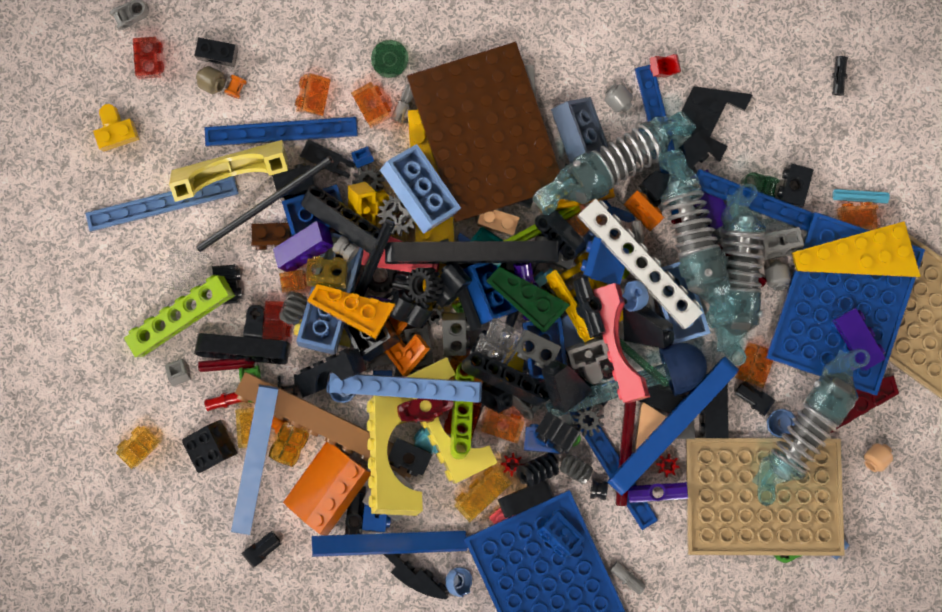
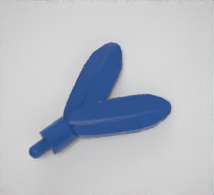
[602,200,635,237]

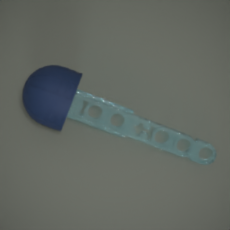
[546,342,707,417]

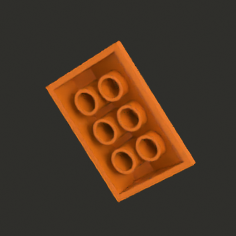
[283,442,371,536]

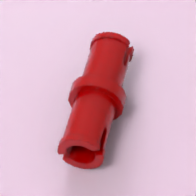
[204,392,243,412]

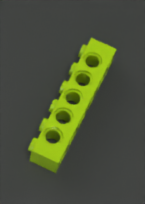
[124,275,235,357]

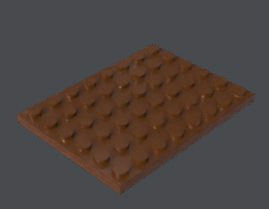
[406,41,565,223]

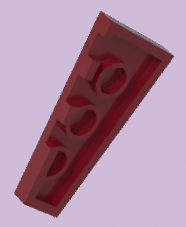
[830,375,899,433]

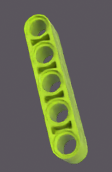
[450,363,474,460]

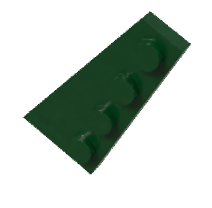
[486,266,570,333]

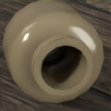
[196,66,225,94]

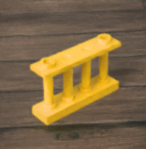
[545,252,623,343]

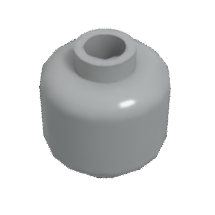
[605,84,633,112]
[765,261,792,291]

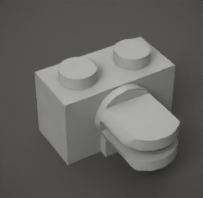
[565,336,608,384]

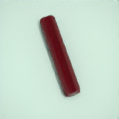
[198,359,255,372]

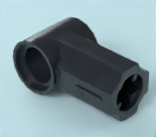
[734,381,775,417]
[241,531,282,568]

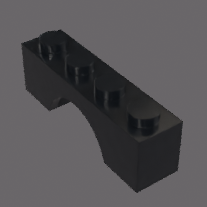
[638,132,712,203]
[294,348,367,398]

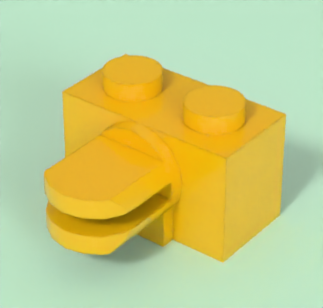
[93,104,140,152]
[348,182,390,226]

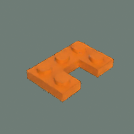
[385,316,430,376]

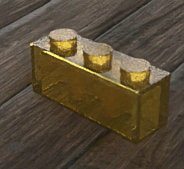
[454,465,512,523]

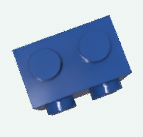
[580,237,629,285]

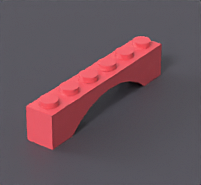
[593,283,650,403]

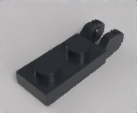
[300,139,355,179]

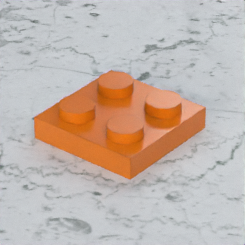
[623,190,665,231]

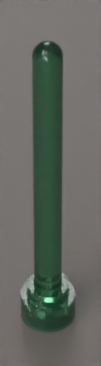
[601,335,669,387]

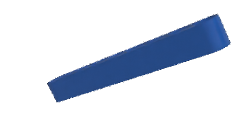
[607,356,739,496]

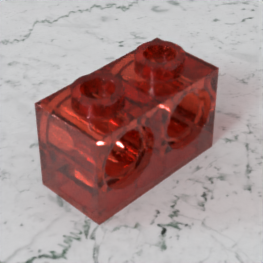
[133,36,164,79]

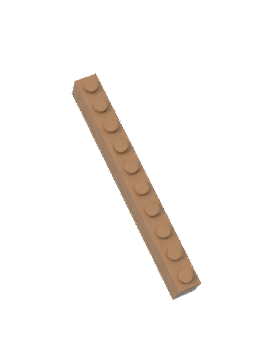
[235,372,414,479]

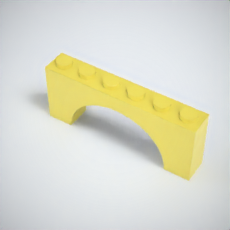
[169,140,288,202]
[406,357,498,484]
[367,395,423,516]

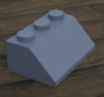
[551,97,608,163]

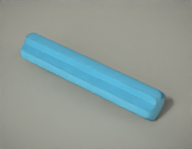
[832,189,890,204]

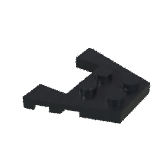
[676,86,753,162]

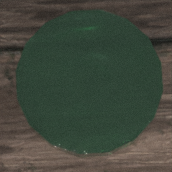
[371,40,409,78]

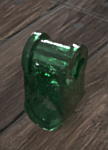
[741,172,780,198]

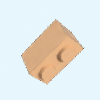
[477,210,520,237]

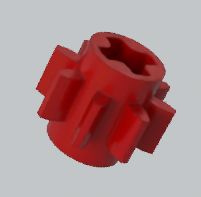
[500,453,523,477]
[655,453,680,478]

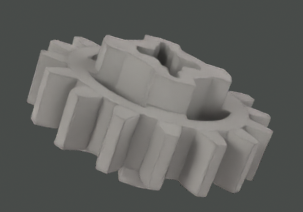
[378,195,416,236]

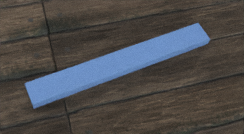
[85,176,239,232]
[231,384,278,535]

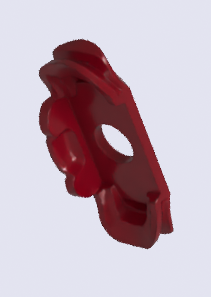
[397,398,454,423]

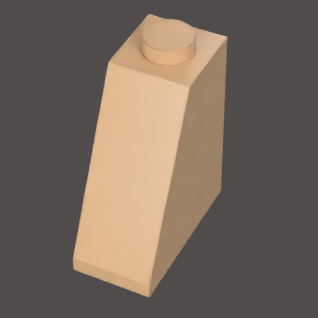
[634,402,666,452]

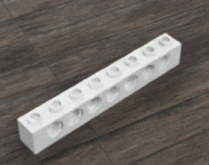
[577,199,703,329]

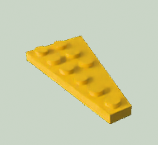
[791,221,921,278]

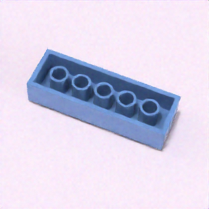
[296,232,364,355]

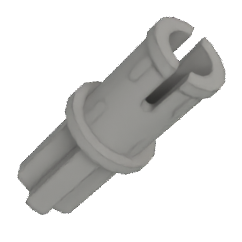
[391,85,413,123]
[610,562,646,594]

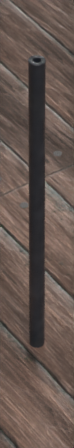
[196,156,333,252]

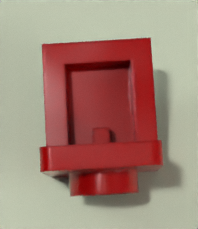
[649,54,681,78]

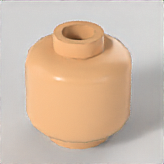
[864,443,893,472]

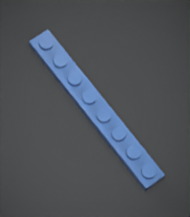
[329,373,482,402]

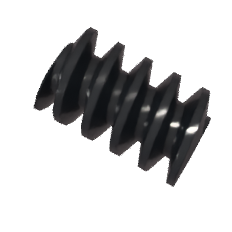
[516,453,559,487]

